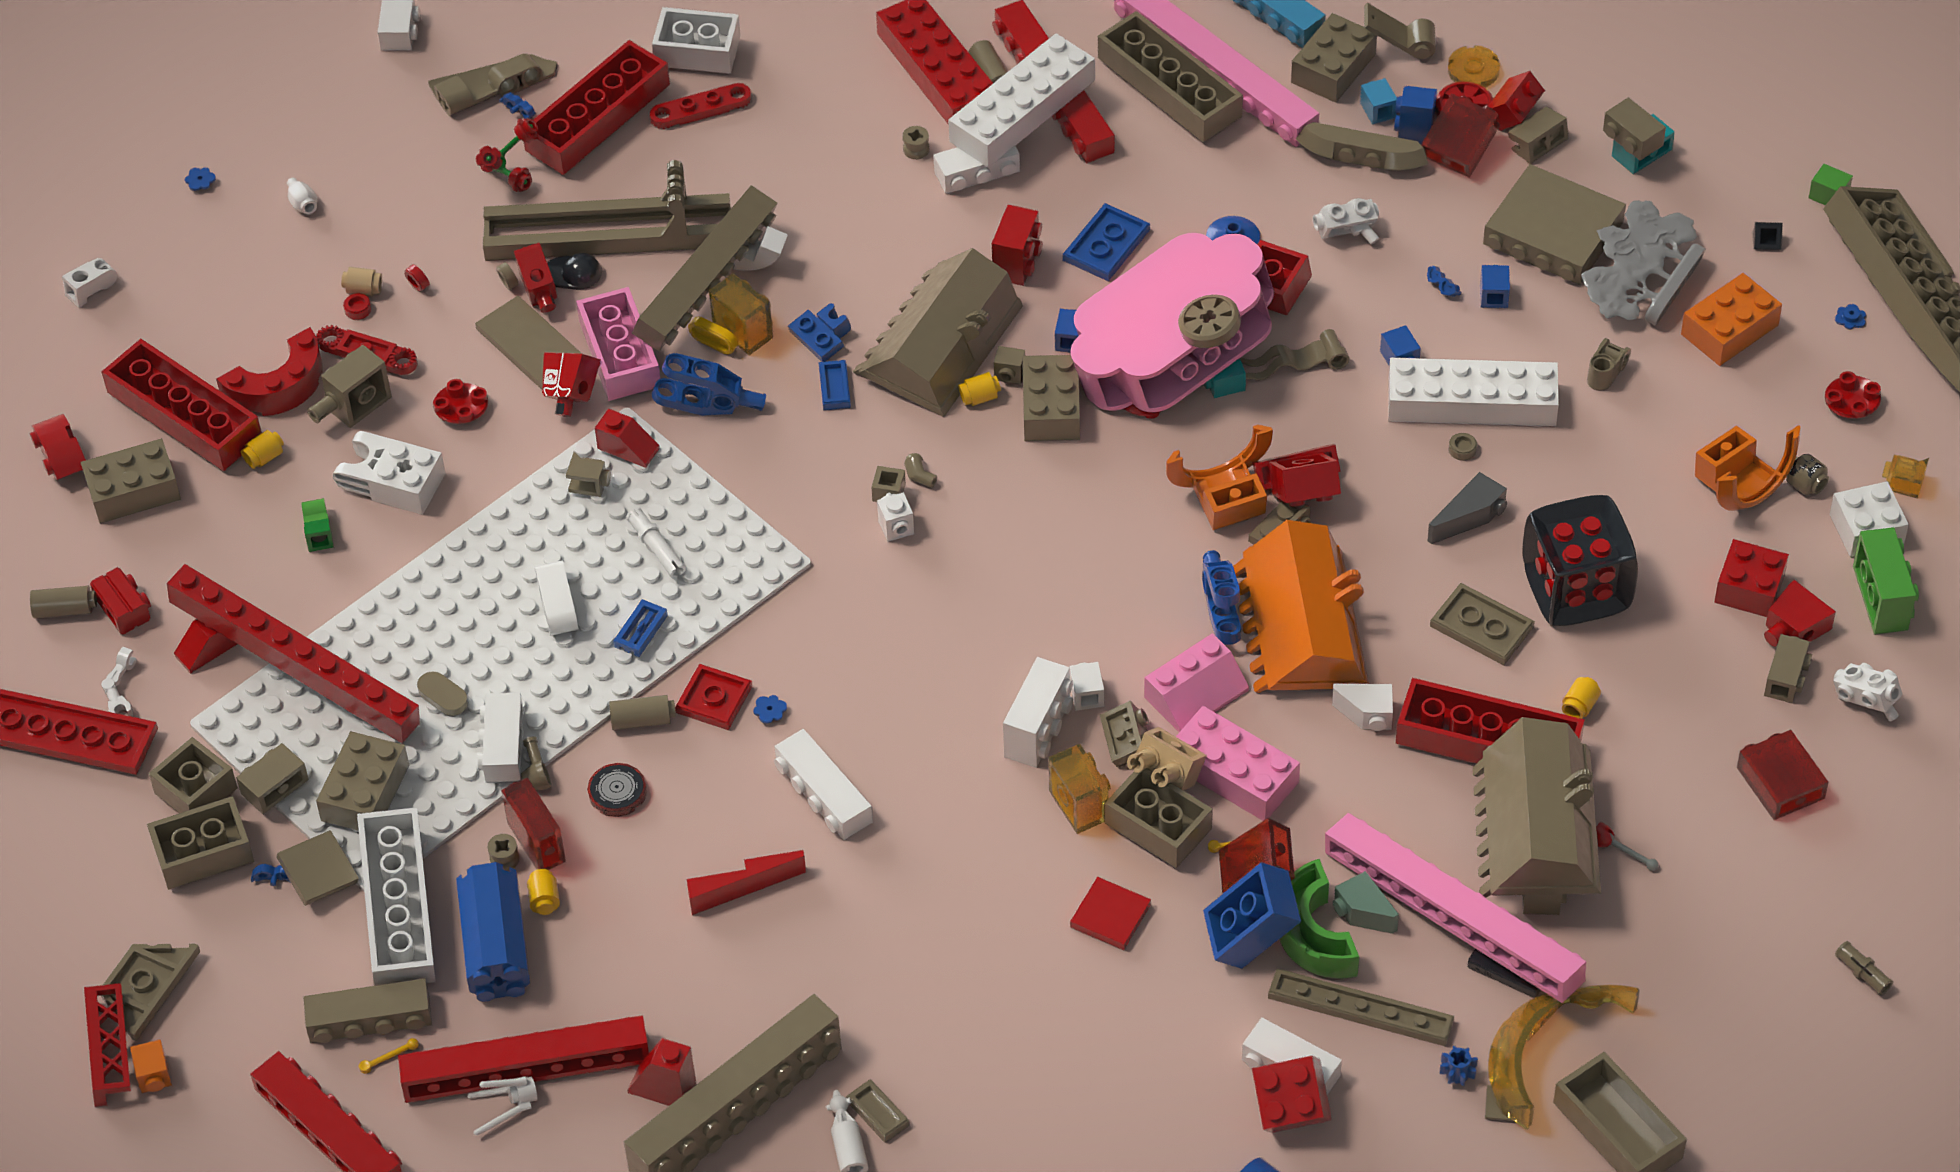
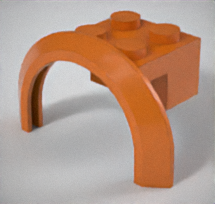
[1166,424,1273,530]
[1695,425,1801,511]

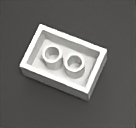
[652,7,741,74]
[1003,657,1073,768]

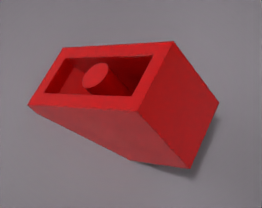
[595,408,660,468]
[174,619,238,674]

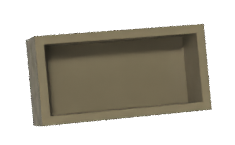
[1553,1052,1687,1172]

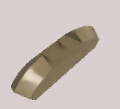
[1296,122,1428,171]

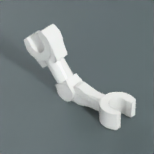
[101,647,137,717]

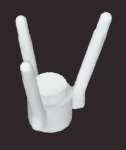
[467,1076,537,1136]

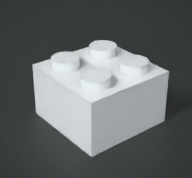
[1830,481,1909,558]

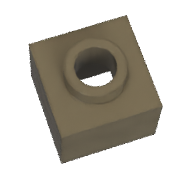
[993,346,1025,384]
[871,466,906,502]

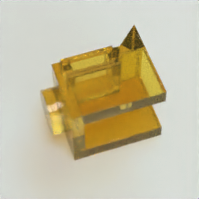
[1882,454,1929,499]

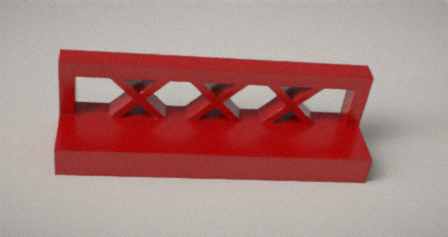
[84,983,131,1107]

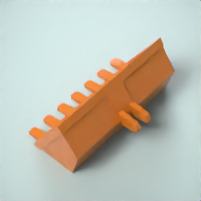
[1233,520,1369,693]

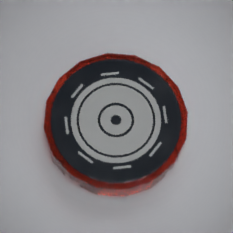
[587,763,647,817]

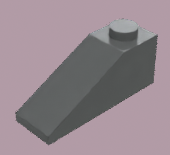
[1427,472,1507,544]

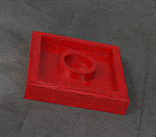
[675,664,753,730]
[1070,876,1151,950]

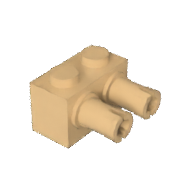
[1127,727,1207,791]

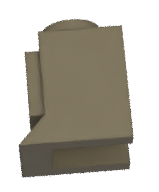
[566,451,611,497]

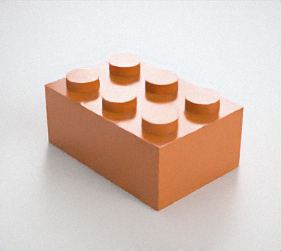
[1681,273,1782,366]

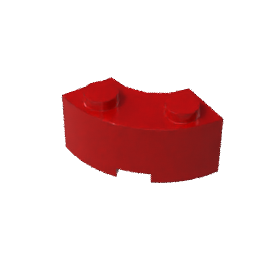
[29,414,86,480]

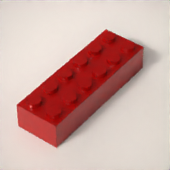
[876,0,993,125]
[524,40,670,175]
[101,338,262,471]
[1395,678,1585,764]

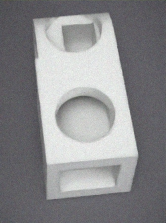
[62,258,118,308]

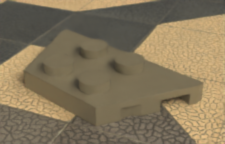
[101,944,200,1041]

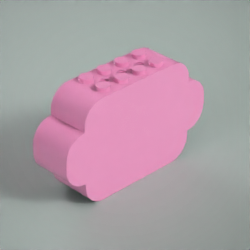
[1071,233,1274,412]

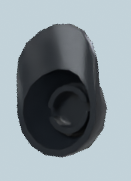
[547,252,602,290]

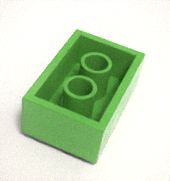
[1853,527,1919,634]

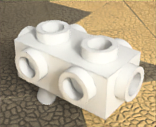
[1313,198,1379,245]
[1833,663,1903,721]

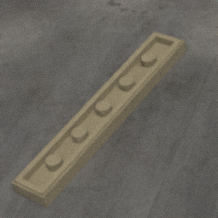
[1268,968,1454,1047]

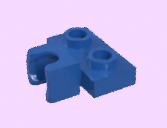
[788,303,851,362]

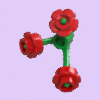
[476,118,538,192]

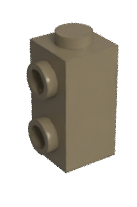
[1764,634,1812,703]

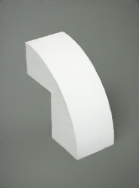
[734,226,788,271]

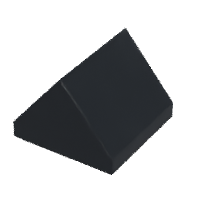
[1753,222,1783,250]

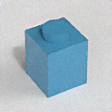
[1360,78,1397,125]

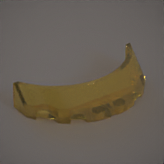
[1488,985,1640,1129]

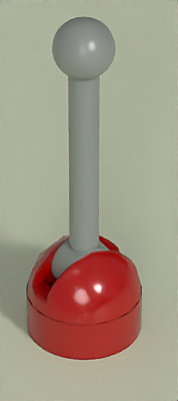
[1596,821,1658,871]

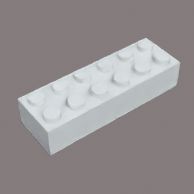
[948,33,1095,167]
[1388,358,1559,427]
[357,807,435,986]

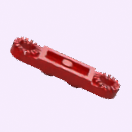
[650,83,751,130]
[316,325,418,375]

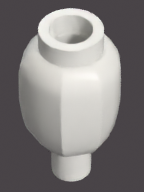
[287,178,318,214]

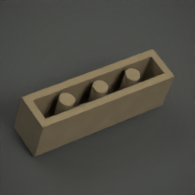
[303,978,432,1043]

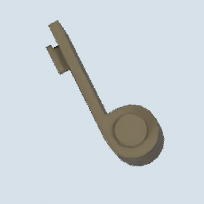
[1364,3,1436,59]

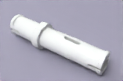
[626,507,686,579]

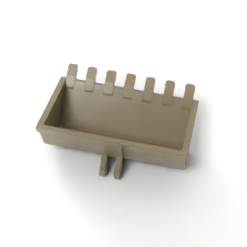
[853,248,1023,417]
[1473,717,1601,898]

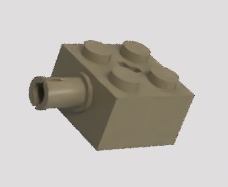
[307,345,392,428]

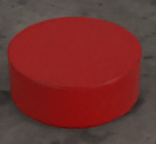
[404,264,430,291]
[343,293,372,320]

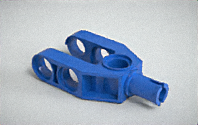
[652,353,766,416]
[1202,550,1242,645]

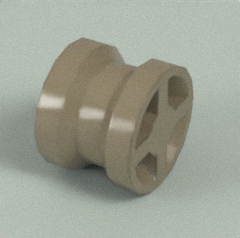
[903,126,929,159]
[487,834,520,871]

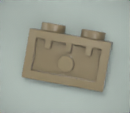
[1248,501,1311,545]
[1100,701,1149,767]

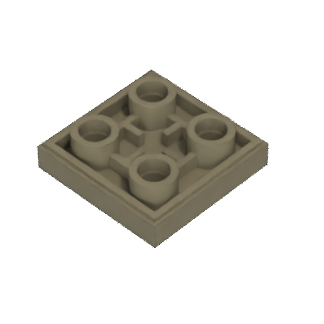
[276,830,359,906]

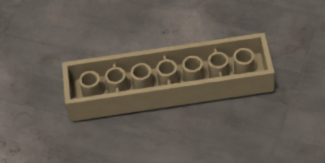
[624,994,842,1172]

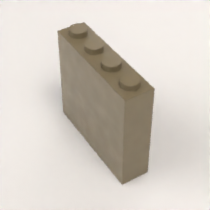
[1483,164,1626,285]

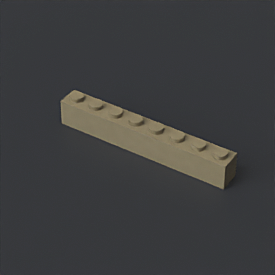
[632,185,778,352]

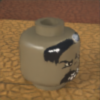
[1786,453,1829,495]

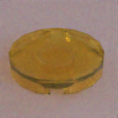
[1448,45,1500,87]

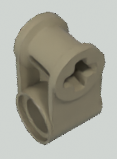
[1587,338,1631,391]

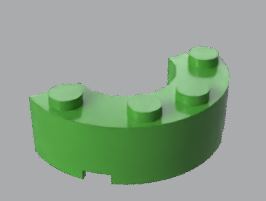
[1279,859,1359,979]

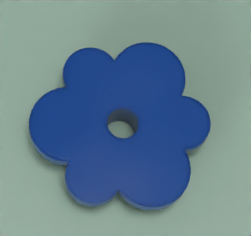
[185,167,216,191]
[1835,304,1866,330]
[753,695,787,724]

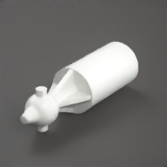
[826,1090,868,1172]

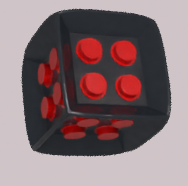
[1522,495,1638,626]

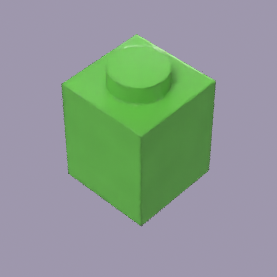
[1809,163,1853,206]

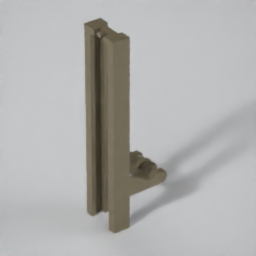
[483,160,731,261]

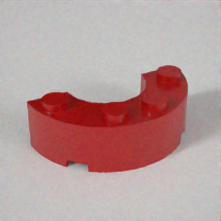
[216,327,323,416]

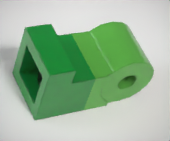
[301,498,334,552]

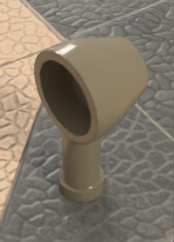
[521,736,552,791]

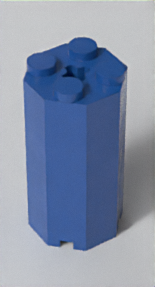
[456,862,530,1002]

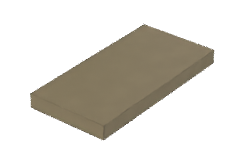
[475,295,582,390]

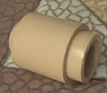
[341,267,382,296]

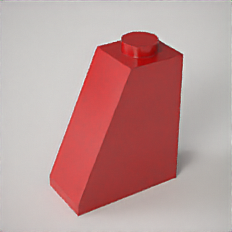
[627,1038,697,1106]

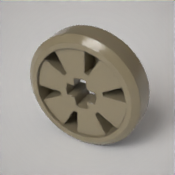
[1178,294,1241,348]

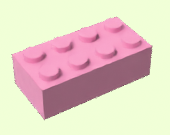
[576,287,660,401]
[1176,706,1300,822]

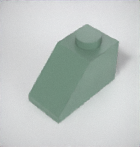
[1333,871,1399,934]

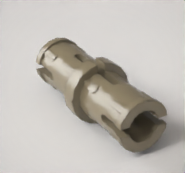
[1835,941,1893,996]

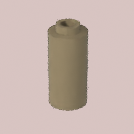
[969,40,1007,83]
[30,585,97,619]
[609,695,676,730]

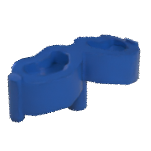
[499,92,536,119]
[1427,266,1462,297]
[251,864,290,886]

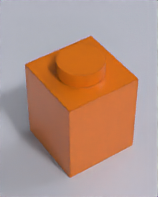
[130,1039,172,1093]

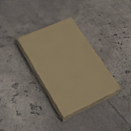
[1430,583,1535,665]

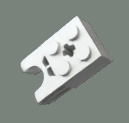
[333,431,446,515]

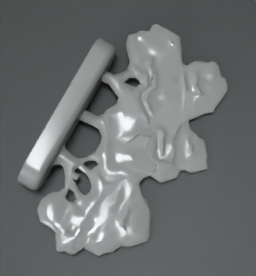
[1581,200,1706,326]

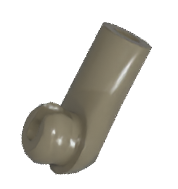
[904,453,937,488]

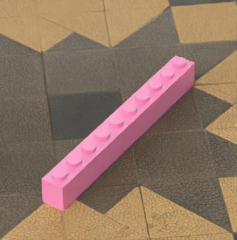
[1114,0,1319,147]
[1325,813,1586,1003]

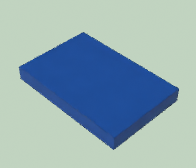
[1062,203,1151,282]

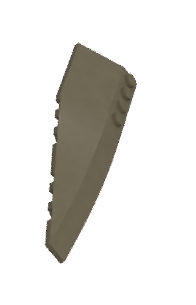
[1823,186,1960,392]

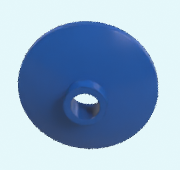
[1206,216,1260,244]

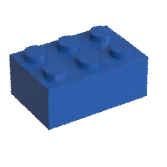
[1203,862,1301,969]

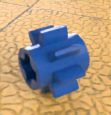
[1439,1046,1478,1086]

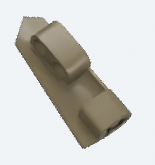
[428,54,557,116]

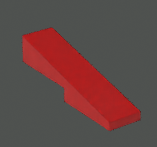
[686,850,806,915]

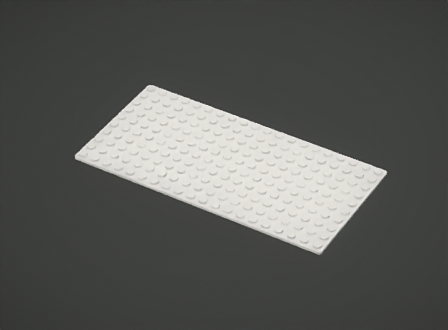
[190,408,811,891]

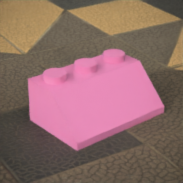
[1144,633,1249,732]

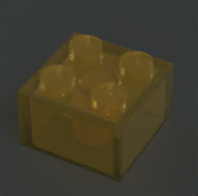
[709,273,773,355]
[1048,744,1111,834]

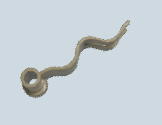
[1240,329,1350,380]

